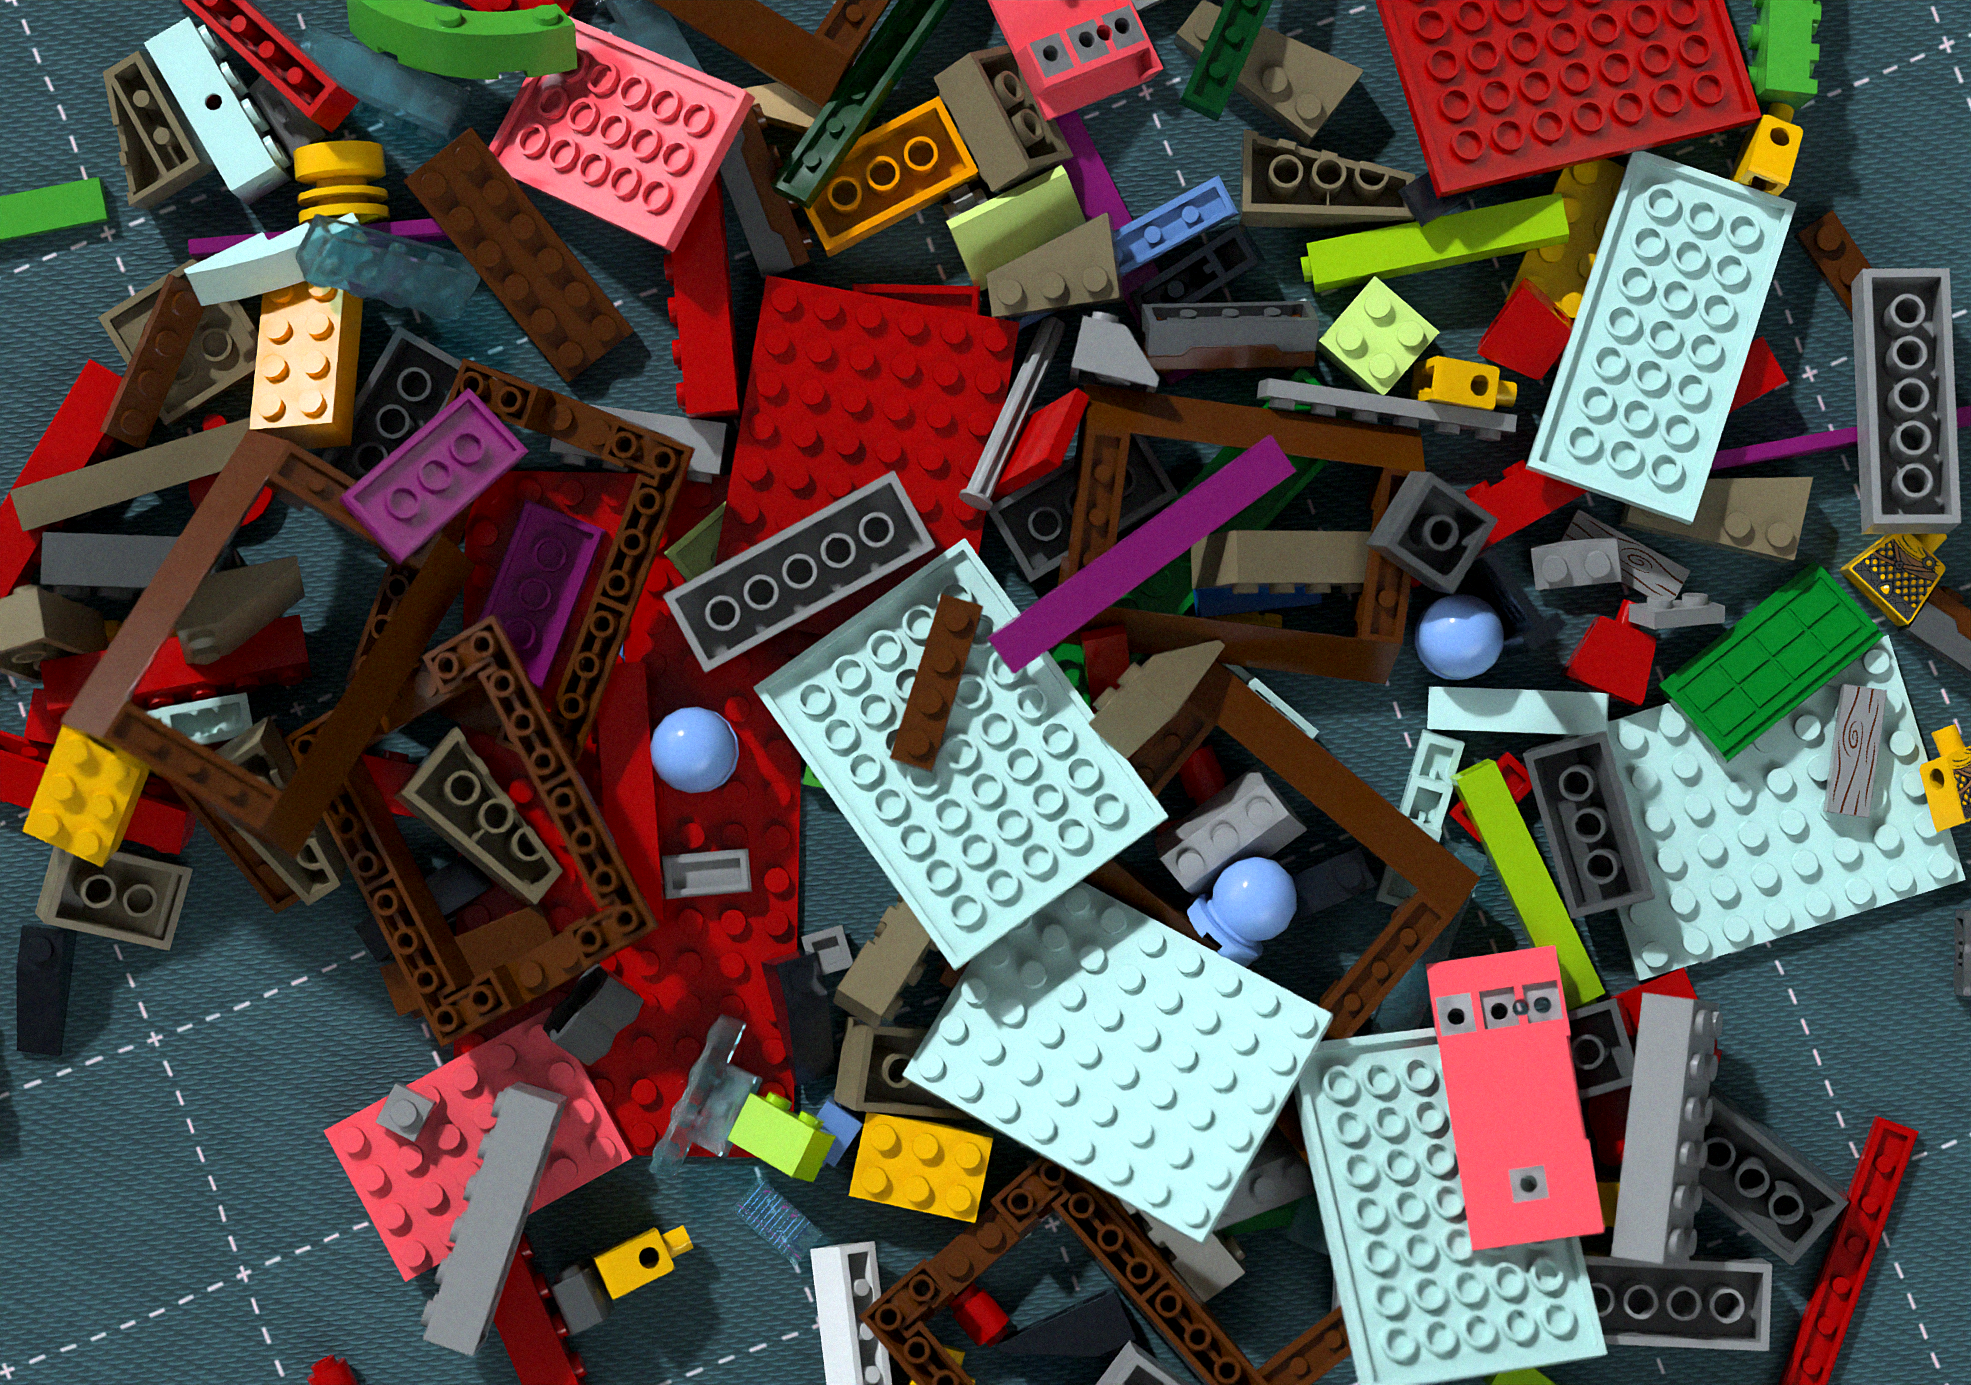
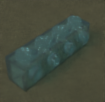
[295,214,481,320]

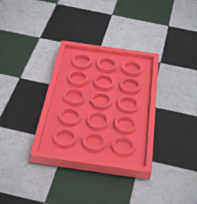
[489,16,756,253]
[324,1006,634,1282]

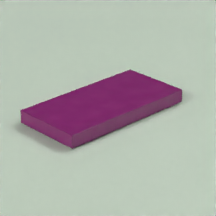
[339,388,529,565]
[477,499,607,690]

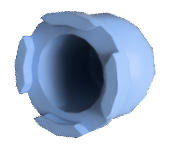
[1413,594,1504,680]
[650,707,739,793]
[1187,857,1297,967]

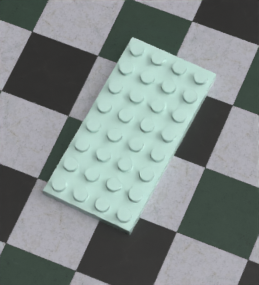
[1525,150,1797,525]

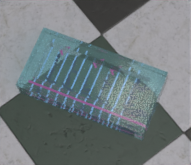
[731,1176,824,1266]

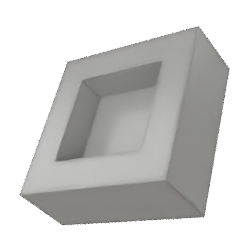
[801,924,854,975]
[376,1082,436,1142]

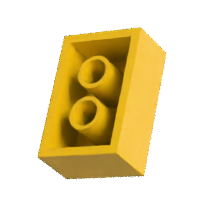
[22,725,150,867]
[849,1112,993,1223]

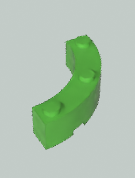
[346,0,578,80]

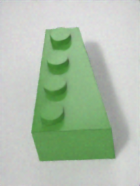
[1746,0,1822,110]

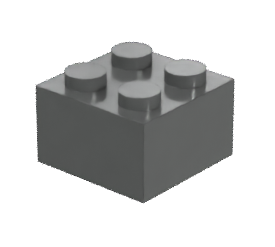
[1366,471,1498,593]
[1567,998,1637,1101]

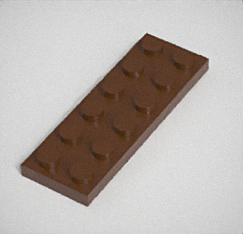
[403,126,634,383]

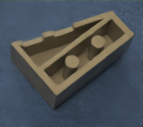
[103,50,217,210]
[986,212,1124,319]

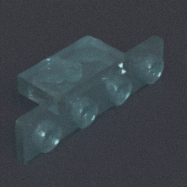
[649,1014,763,1178]

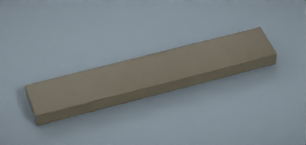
[9,417,251,532]

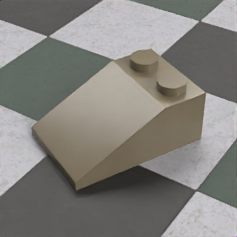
[176,555,305,665]
[1088,640,1225,759]
[35,846,193,951]
[834,1016,971,1119]

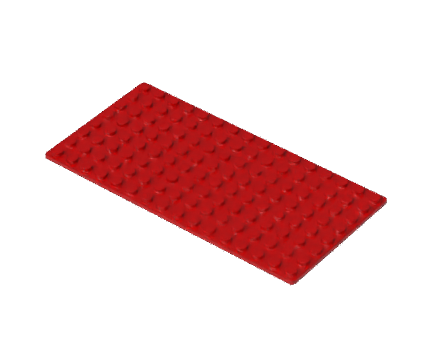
[453,471,801,1158]

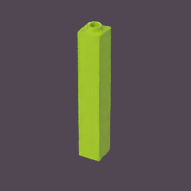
[1300,192,1570,293]
[1449,758,1605,1011]

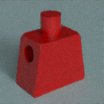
[1477,277,1574,380]
[1560,599,1657,707]

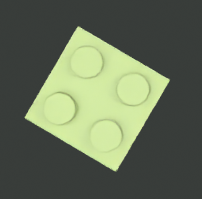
[1316,276,1439,395]

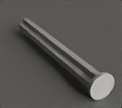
[959,316,1066,511]

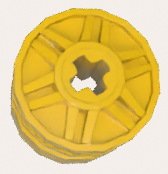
[293,141,390,229]

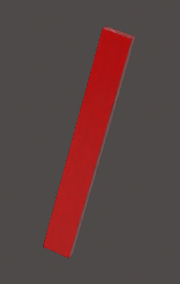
[1778,1115,1919,1385]

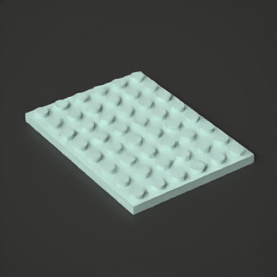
[753,538,1168,970]
[1560,635,1966,981]
[902,881,1333,1246]
[1293,1019,1607,1385]

